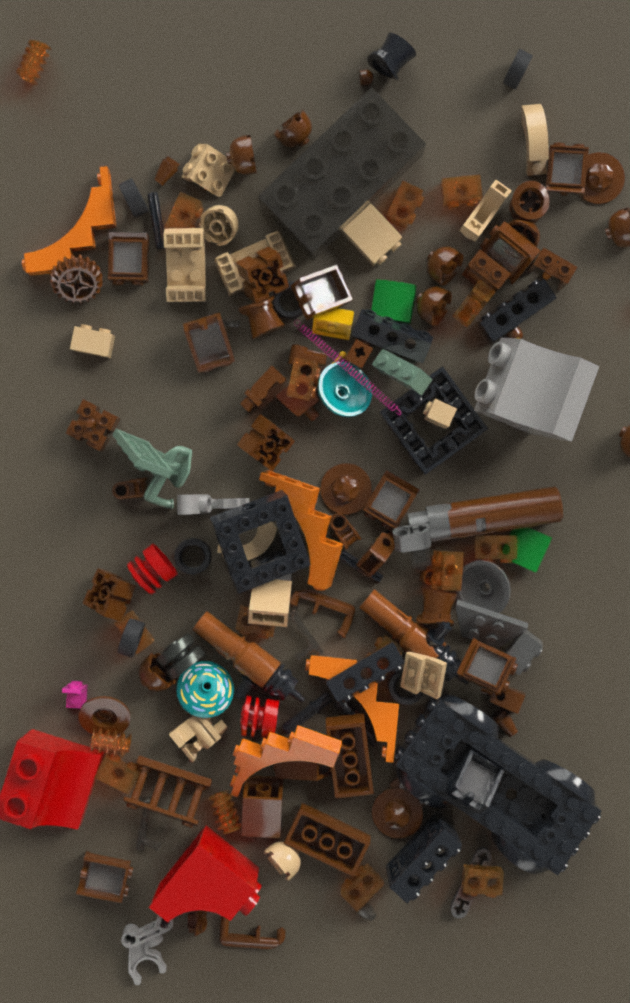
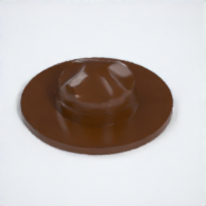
[573,152,625,204]
[320,463,372,514]
[78,696,131,737]
[372,788,423,838]

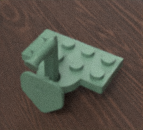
[113,429,192,510]

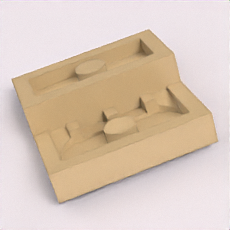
[400,652,447,699]

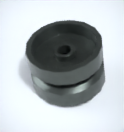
[155,632,205,680]

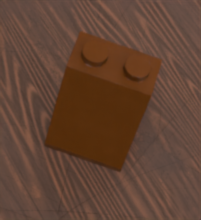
[273,735,332,781]
[242,775,284,838]

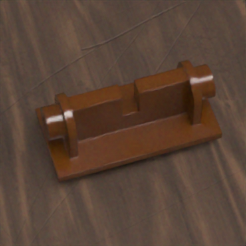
[187,910,208,936]

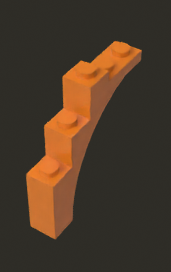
[230,725,342,797]

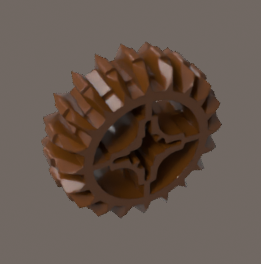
[50,254,103,304]

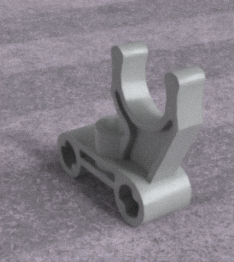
[177,494,250,515]
[121,915,174,985]

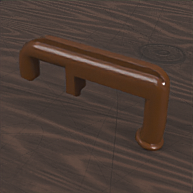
[290,589,356,638]
[219,916,286,949]

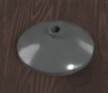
[455,560,511,613]

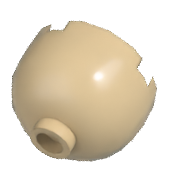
[199,205,239,246]
[264,841,301,881]

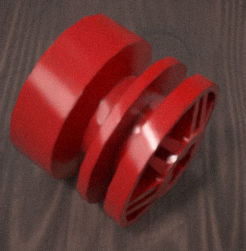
[127,543,178,595]
[240,696,279,739]

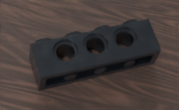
[478,279,557,344]
[351,309,433,363]
[326,642,405,703]

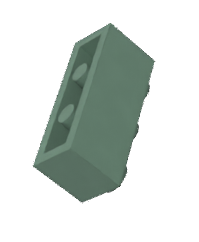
[372,349,433,396]

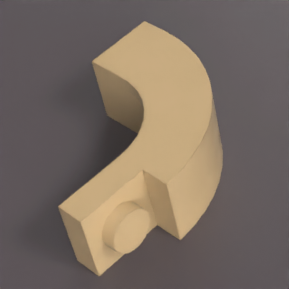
[521,104,549,176]
[459,180,512,242]
[217,522,277,560]

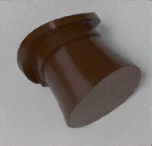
[510,181,550,223]
[238,295,285,340]
[416,589,457,627]

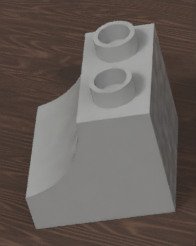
[474,338,599,442]

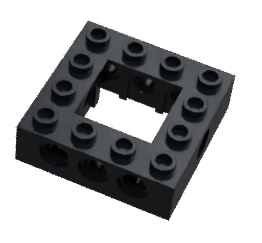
[379,366,488,475]
[210,490,311,594]
[386,810,462,904]

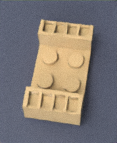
[164,228,206,302]
[214,231,296,296]

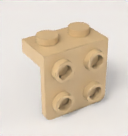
[181,144,235,197]

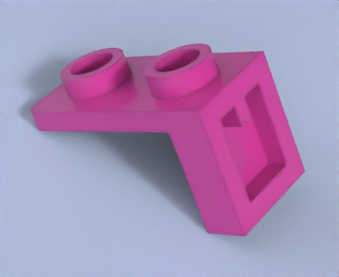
[62,681,88,708]

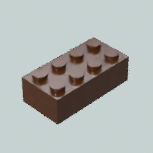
[325,713,374,798]
[284,803,371,877]

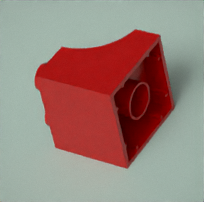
[0,729,104,830]
[149,825,262,922]

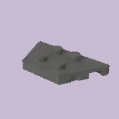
[456,599,528,648]

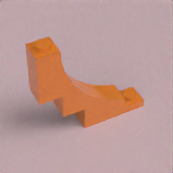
[22,166,117,276]
[259,470,343,591]
[305,655,399,763]

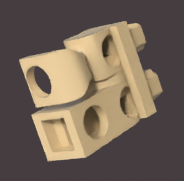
[169,715,228,763]

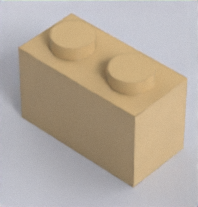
[70,324,115,359]
[423,399,457,429]

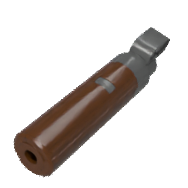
[393,486,563,552]

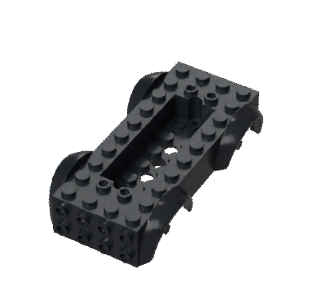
[394,694,602,876]

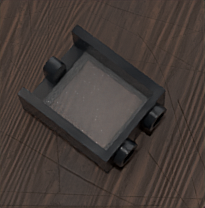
[446,748,505,815]

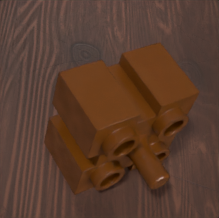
[236,246,289,304]
[66,399,121,452]
[237,414,295,471]
[82,568,136,621]

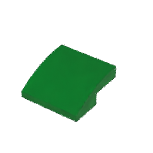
[371,279,417,323]
[499,527,552,573]

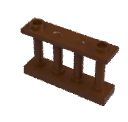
[123,756,212,828]

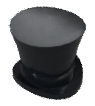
[367,32,416,81]

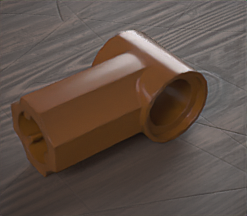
[288,344,327,370]

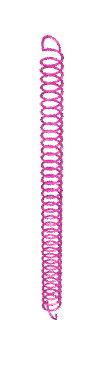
[294,319,401,415]

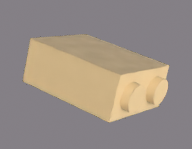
[342,203,402,267]
[248,579,292,627]

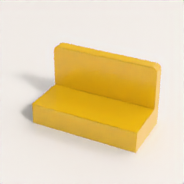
[312,305,354,340]

